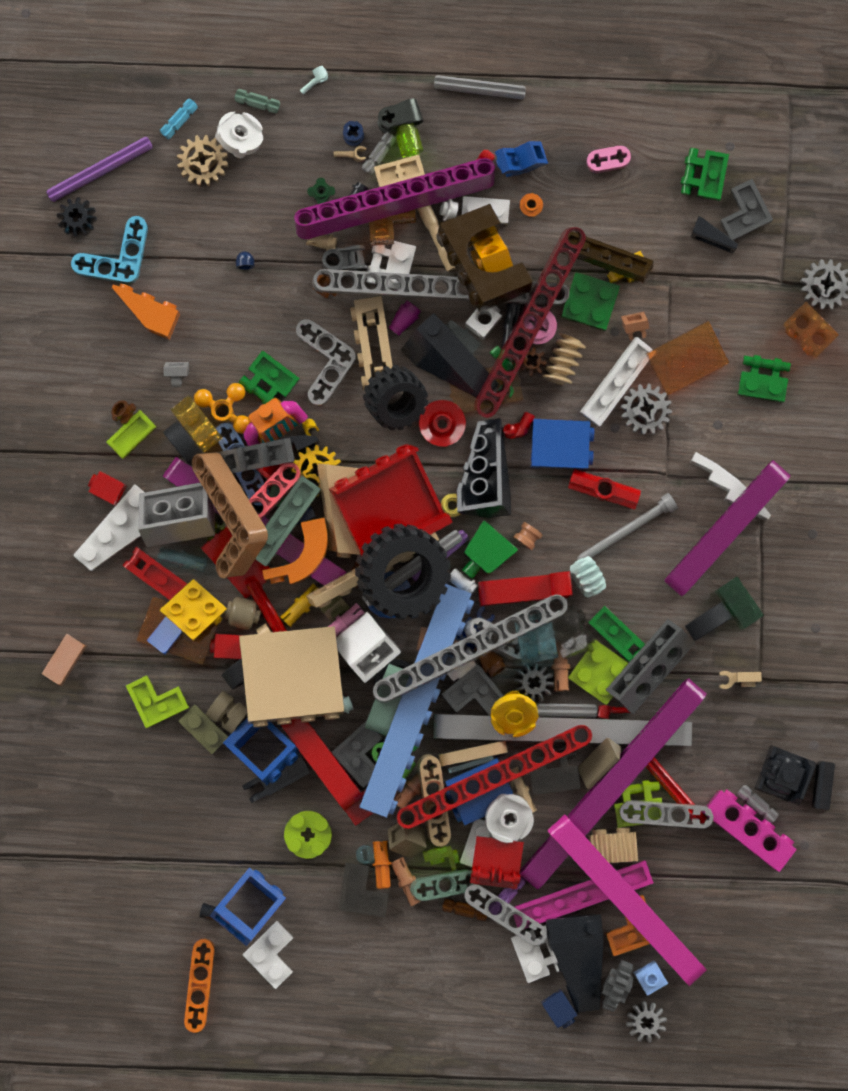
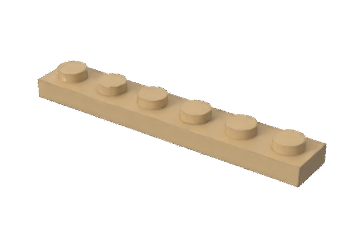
[306,532,439,608]

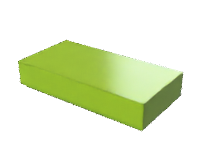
[106,410,157,459]

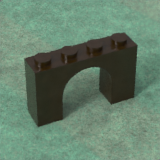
[436,204,533,312]

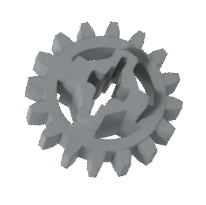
[800,259,848,311]
[620,384,672,435]

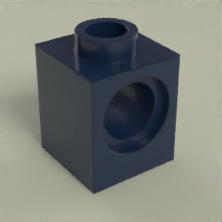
[541,989,577,1029]

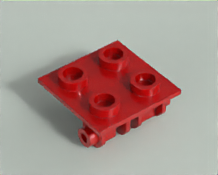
[470,836,524,889]

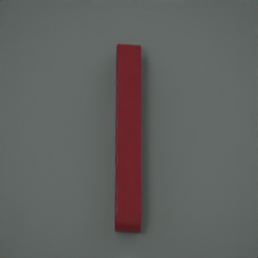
[474,227,586,418]

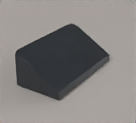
[811,761,835,810]

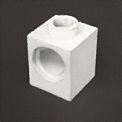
[465,306,502,341]

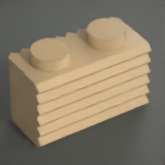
[587,827,638,863]

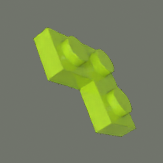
[126,675,189,728]

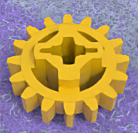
[291,445,341,497]

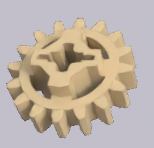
[177,135,228,187]

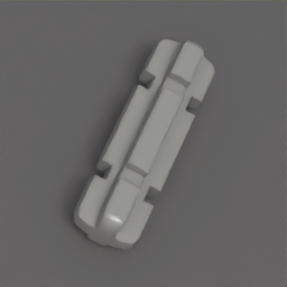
[362,132,396,175]
[737,785,779,823]

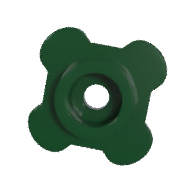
[307,178,335,204]

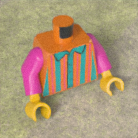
[244,398,319,446]

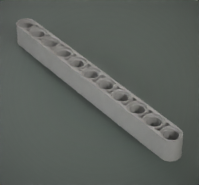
[312,269,569,306]
[433,714,692,746]

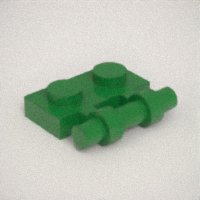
[680,148,729,201]
[239,350,300,404]
[737,355,791,403]

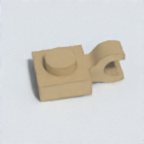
[719,671,762,689]

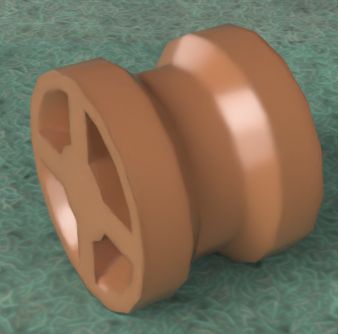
[513,522,543,551]

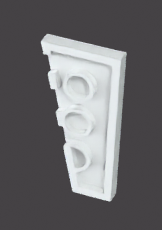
[73,484,145,571]

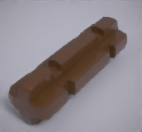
[442,898,488,921]

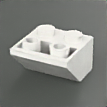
[336,611,401,683]

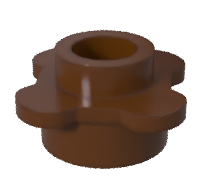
[111,400,136,425]

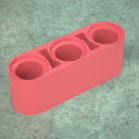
[249,463,301,519]

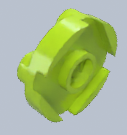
[284,811,332,859]

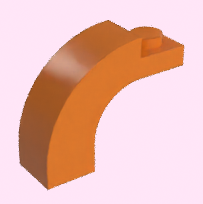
[263,518,328,585]

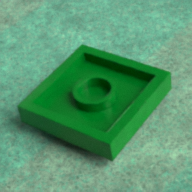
[561,272,620,331]

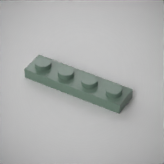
[256,476,321,567]

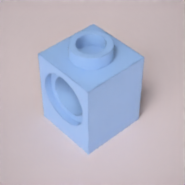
[633,961,668,996]

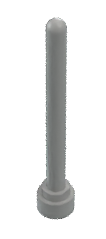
[577,493,678,560]

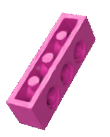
[702,789,797,872]

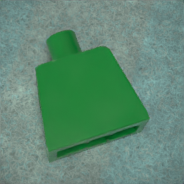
[462,520,518,579]

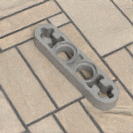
[620,800,713,828]
[464,884,547,945]

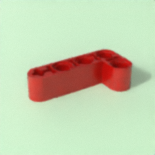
[478,571,573,606]

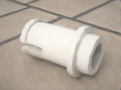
[450,568,478,594]

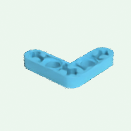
[71,216,148,284]

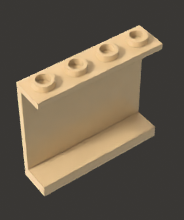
[239,626,344,727]

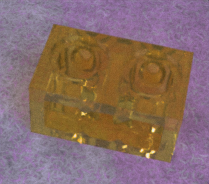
[170,395,223,452]

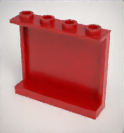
[329,444,453,555]

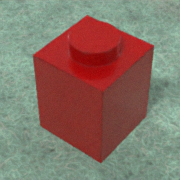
[88,471,127,506]
[210,634,243,660]

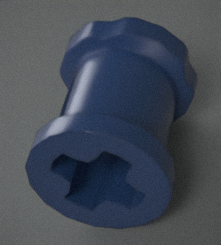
[343,121,364,146]

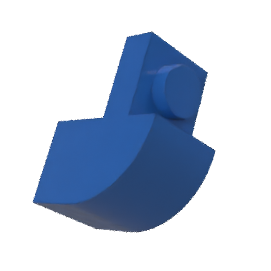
[495,141,548,177]

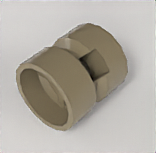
[205,690,248,734]

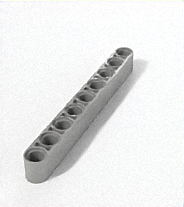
[373,595,567,703]

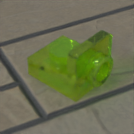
[423,845,460,870]

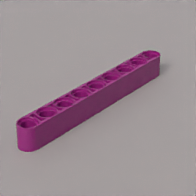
[294,158,495,240]
[163,457,347,586]

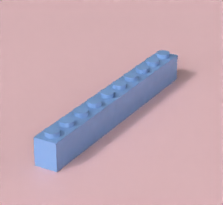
[360,584,474,818]

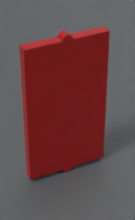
[201,526,271,599]

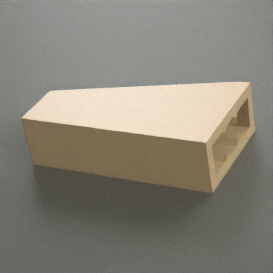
[318,463,360,558]

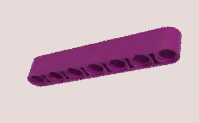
[664,460,791,597]

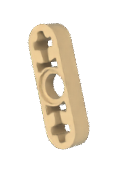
[438,741,508,766]

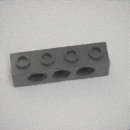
[606,619,695,714]

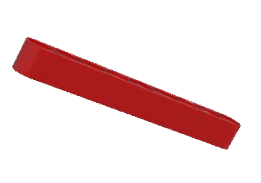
[397,725,592,829]

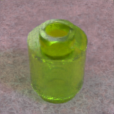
[395,124,424,158]

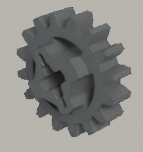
[601,960,634,1012]

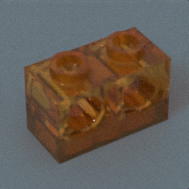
[783,302,839,357]

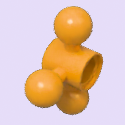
[194,383,249,434]

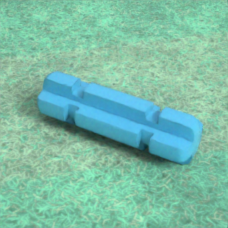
[160,99,198,139]

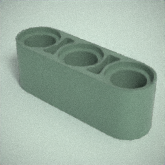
[365,664,409,736]

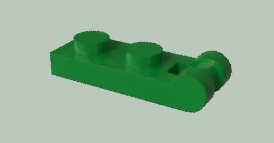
[588,606,645,662]

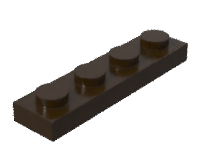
[561,231,654,283]

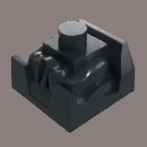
[754,745,816,806]

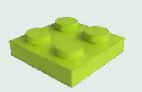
[568,640,629,705]

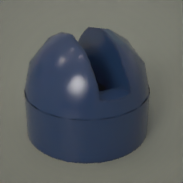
[236,251,255,270]

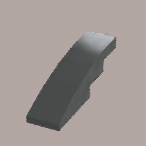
[217,438,294,473]

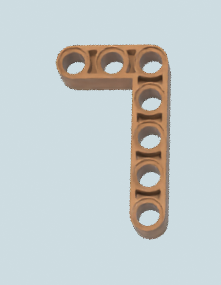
[192,452,268,578]

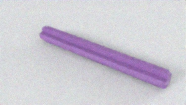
[46,137,152,202]

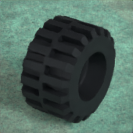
[363,365,428,431]

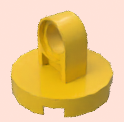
[491,691,539,737]

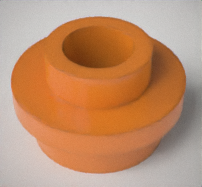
[520,193,543,217]

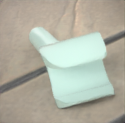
[300,66,328,95]

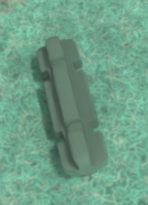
[235,89,280,113]

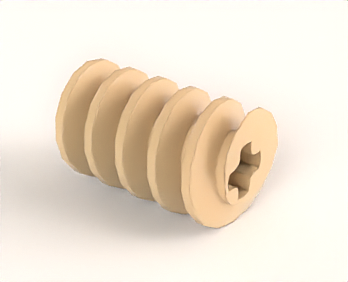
[542,333,586,386]

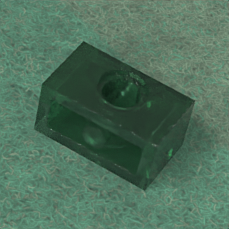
[715,576,764,630]

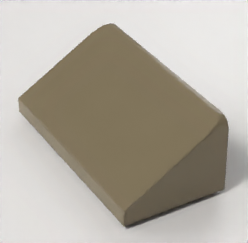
[578,738,621,790]

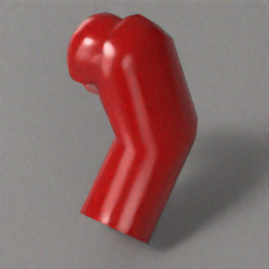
[503,412,535,439]

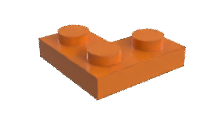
[605,895,650,956]

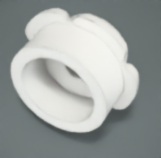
[440,199,458,221]

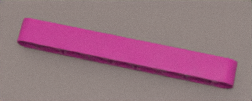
[547,814,707,986]

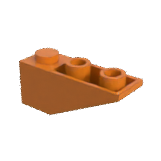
[112,283,180,340]

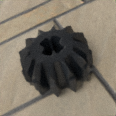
[57,197,97,238]

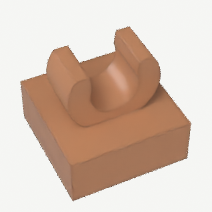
[621,312,649,341]

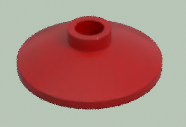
[419,400,466,447]

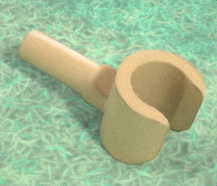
[334,146,367,162]

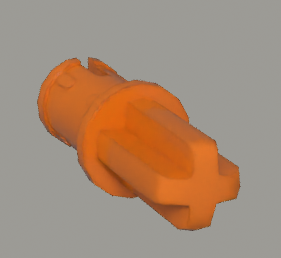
[372,841,391,889]

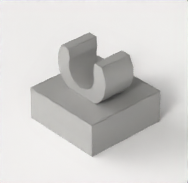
[163,362,189,387]

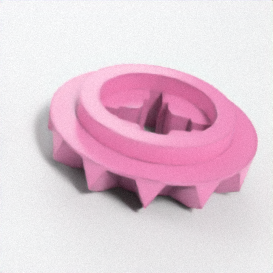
[524,307,557,345]

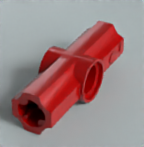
[568,469,641,510]

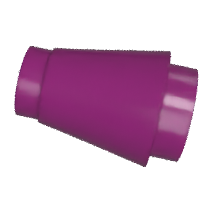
[389,300,422,336]

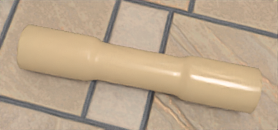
[417,205,456,272]

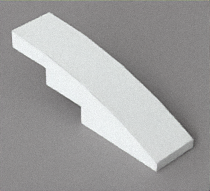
[690,452,771,521]

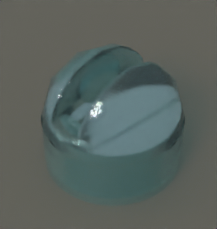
[356,845,374,864]

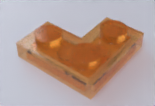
[369,209,416,246]

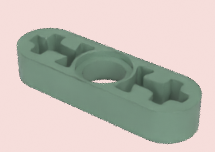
[410,869,479,901]

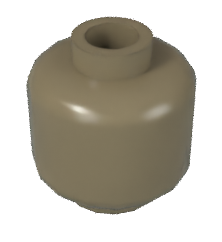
[224,597,261,630]

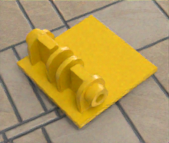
[160,579,227,640]

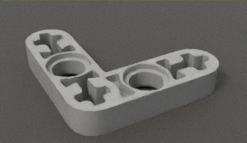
[296,319,356,406]

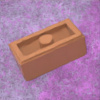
[42,634,87,686]

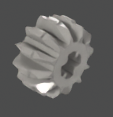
[626,1001,667,1043]

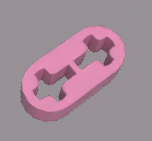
[587,146,631,173]

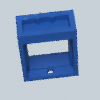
[223,718,300,786]
[210,868,286,946]

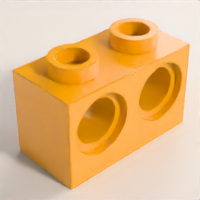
[470,233,513,272]

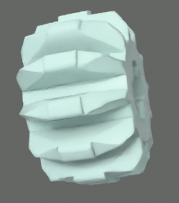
[570,556,606,598]

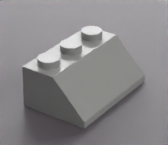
[138,483,215,547]

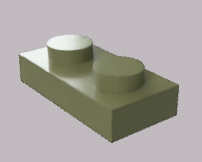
[178,704,228,754]

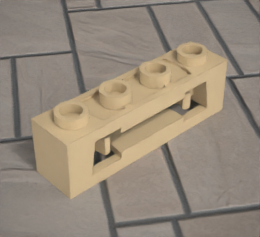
[350,296,393,390]

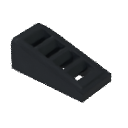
[690,216,738,254]

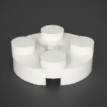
[215,112,263,158]
[485,794,534,843]

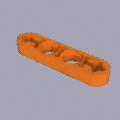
[184,938,215,1033]

